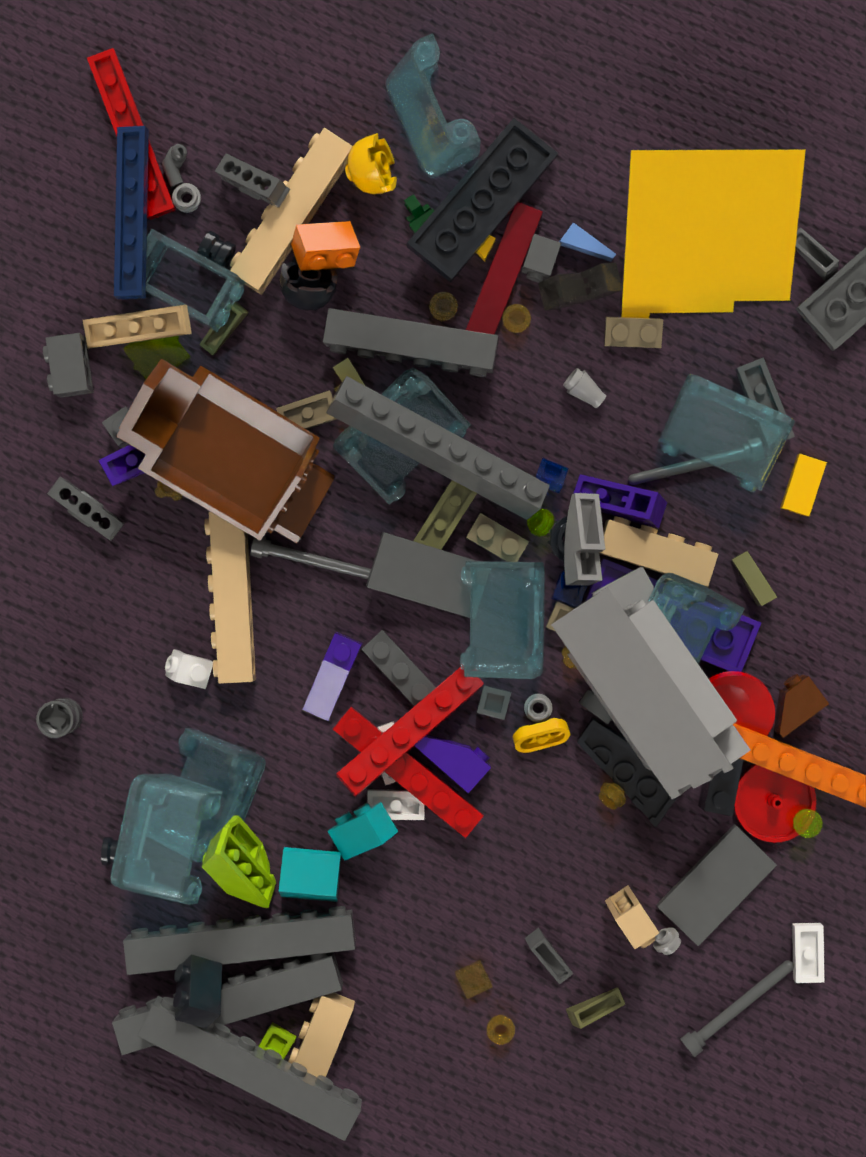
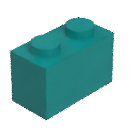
[328,802,398,861]

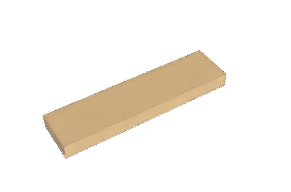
[83,305,192,348]

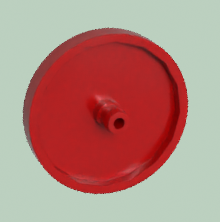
[709,671,775,736]
[734,764,816,843]

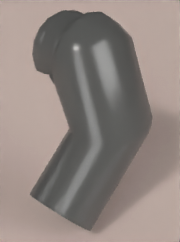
[162,144,187,189]

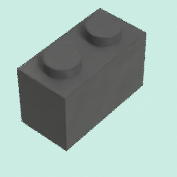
[43,333,94,398]

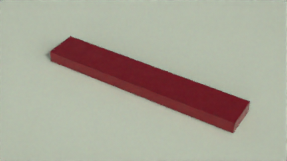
[466,202,543,335]

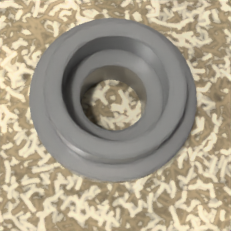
[172,183,201,213]
[524,694,552,722]
[653,928,681,955]

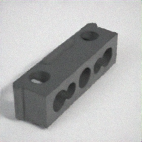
[215,153,291,208]
[47,477,125,541]

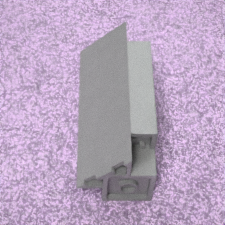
[551,587,751,799]

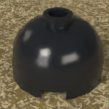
[280,256,338,311]

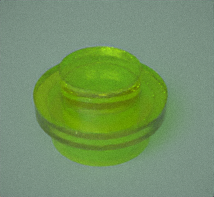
[527,509,554,537]
[793,809,822,838]

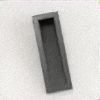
[795,228,839,282]
[525,928,573,984]

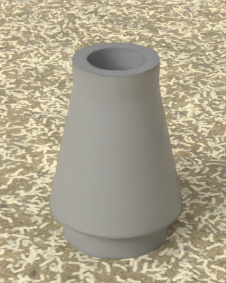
[563,368,606,408]

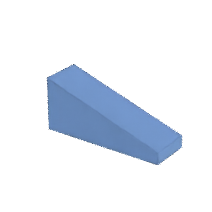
[559,223,616,262]

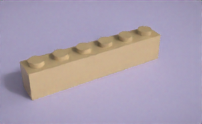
[230,128,352,295]
[205,512,256,684]

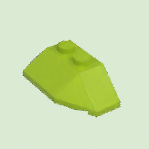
[202,815,276,908]

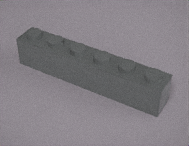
[323,308,499,377]

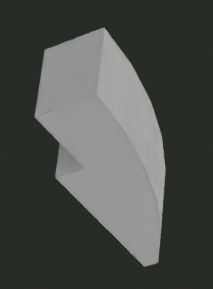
[564,493,605,585]

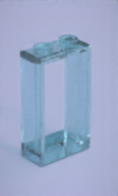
[146,229,245,332]

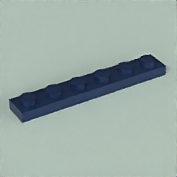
[114,126,149,300]

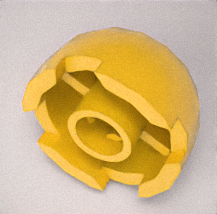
[345,133,397,194]

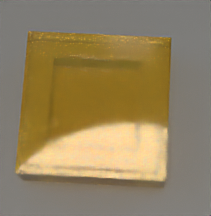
[455,960,493,999]

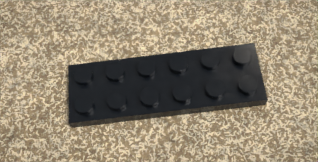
[406,118,558,283]

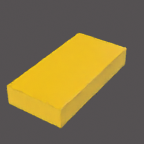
[780,454,827,517]

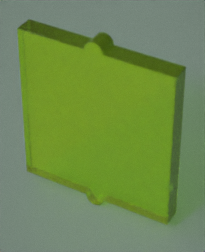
[123,336,191,379]

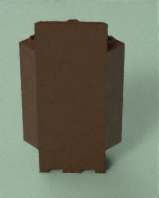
[116,359,335,544]

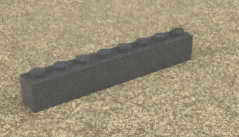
[326,376,550,520]
[123,906,356,975]
[112,952,343,1055]
[137,996,362,1141]

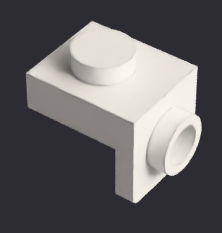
[165,649,213,689]

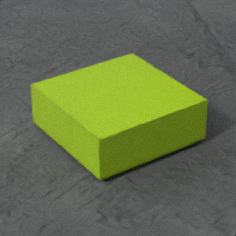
[258,1022,296,1059]

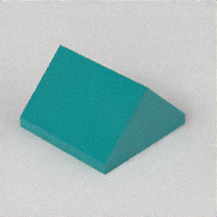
[279,847,341,902]

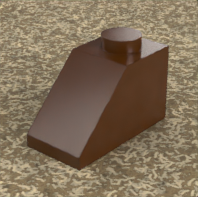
[774,674,829,738]

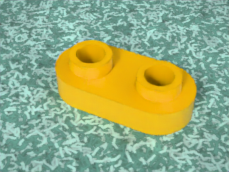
[513,718,570,753]

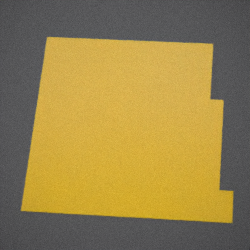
[621,149,806,318]

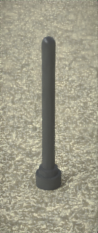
[628,437,764,485]
[250,536,371,579]
[680,960,794,1057]

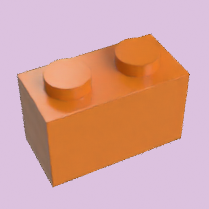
[291,221,360,271]

